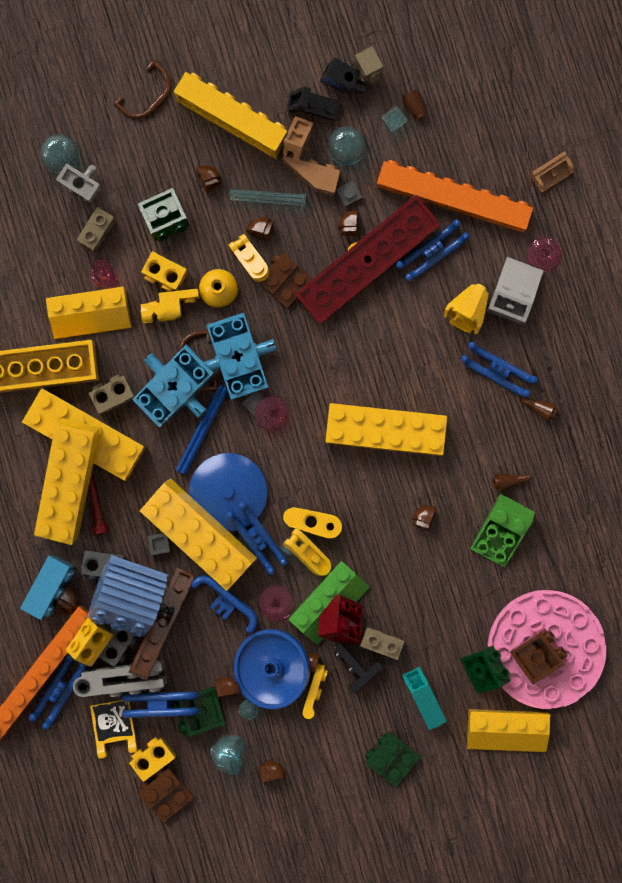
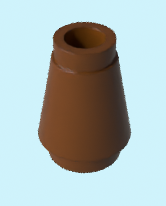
[402,89,427,119]

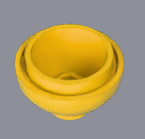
[199,269,238,308]

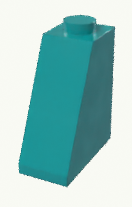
[402,667,447,730]

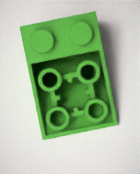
[470,494,535,567]

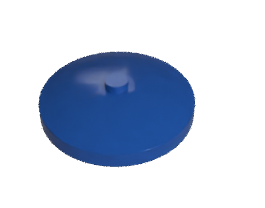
[189,453,267,531]
[234,629,310,709]

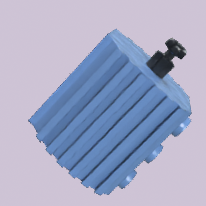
[87,555,174,637]

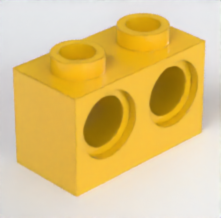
[141,251,188,292]
[66,618,113,667]
[129,737,177,782]

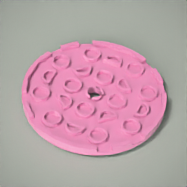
[487,590,606,709]

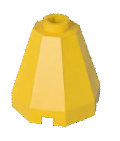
[443,284,489,334]

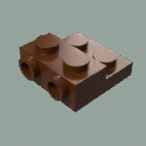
[258,252,313,309]
[510,628,567,684]
[138,766,194,823]

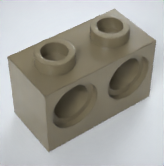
[354,46,383,85]
[77,207,116,253]
[89,375,135,415]
[360,626,404,660]

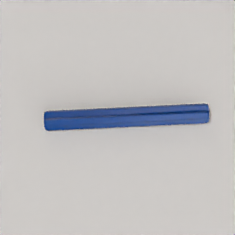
[176,385,228,475]

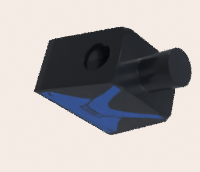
[320,57,367,94]

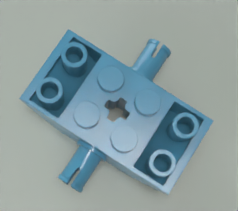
[204,313,277,400]
[132,344,214,427]

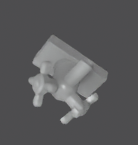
[56,163,101,203]

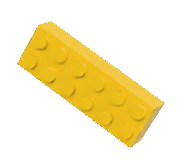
[174,72,287,159]
[0,340,99,393]
[22,388,146,481]
[325,403,447,456]
[34,418,100,545]
[140,478,257,591]

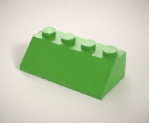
[288,561,370,645]

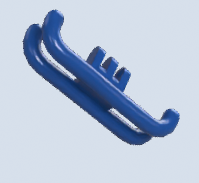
[396,220,470,282]
[461,342,538,397]
[226,502,288,575]
[191,575,258,634]
[29,653,88,730]
[122,692,199,718]

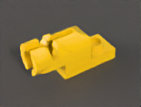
[141,289,200,323]

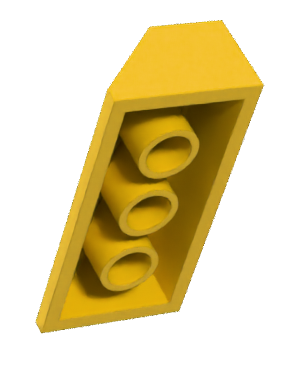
[46,287,132,339]
[467,709,550,752]

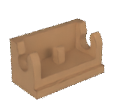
[283,116,313,163]
[530,151,574,193]

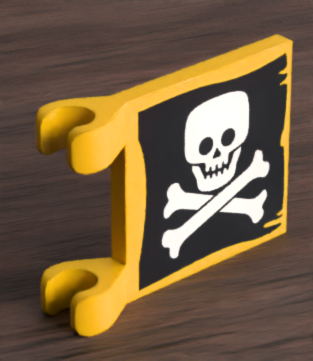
[90,700,138,759]

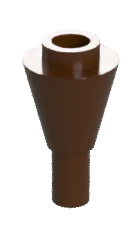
[522,397,558,422]
[492,473,530,492]

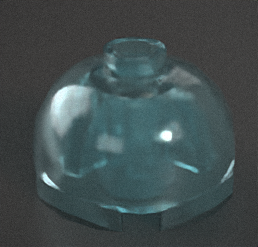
[328,126,366,166]
[40,134,80,174]
[210,735,245,775]

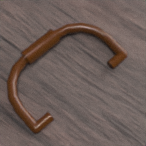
[114,60,171,119]
[179,330,218,392]

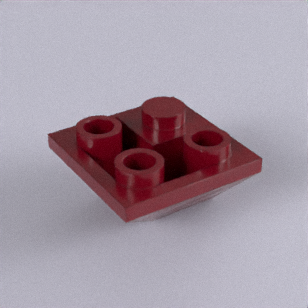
[318,594,363,644]

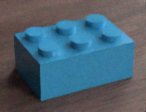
[20,555,75,620]

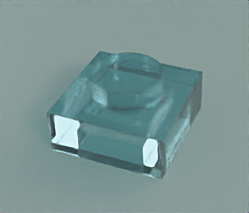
[381,105,408,134]

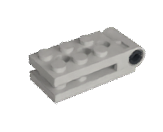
[73,660,167,697]

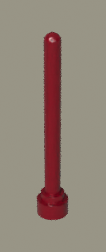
[88,471,109,535]

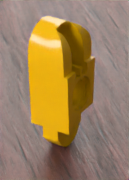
[283,507,342,538]

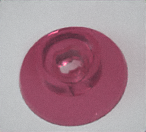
[527,237,561,272]
[90,258,118,289]
[255,396,288,431]
[258,585,294,621]

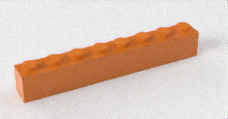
[376,160,533,233]
[0,605,91,742]

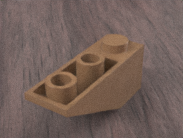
[283,155,340,196]

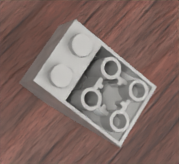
[487,257,544,325]

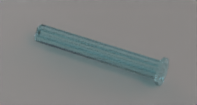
[229,189,307,208]

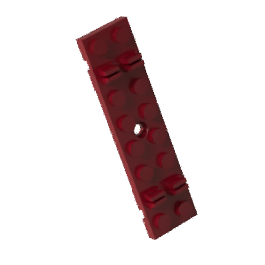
[295,194,441,324]

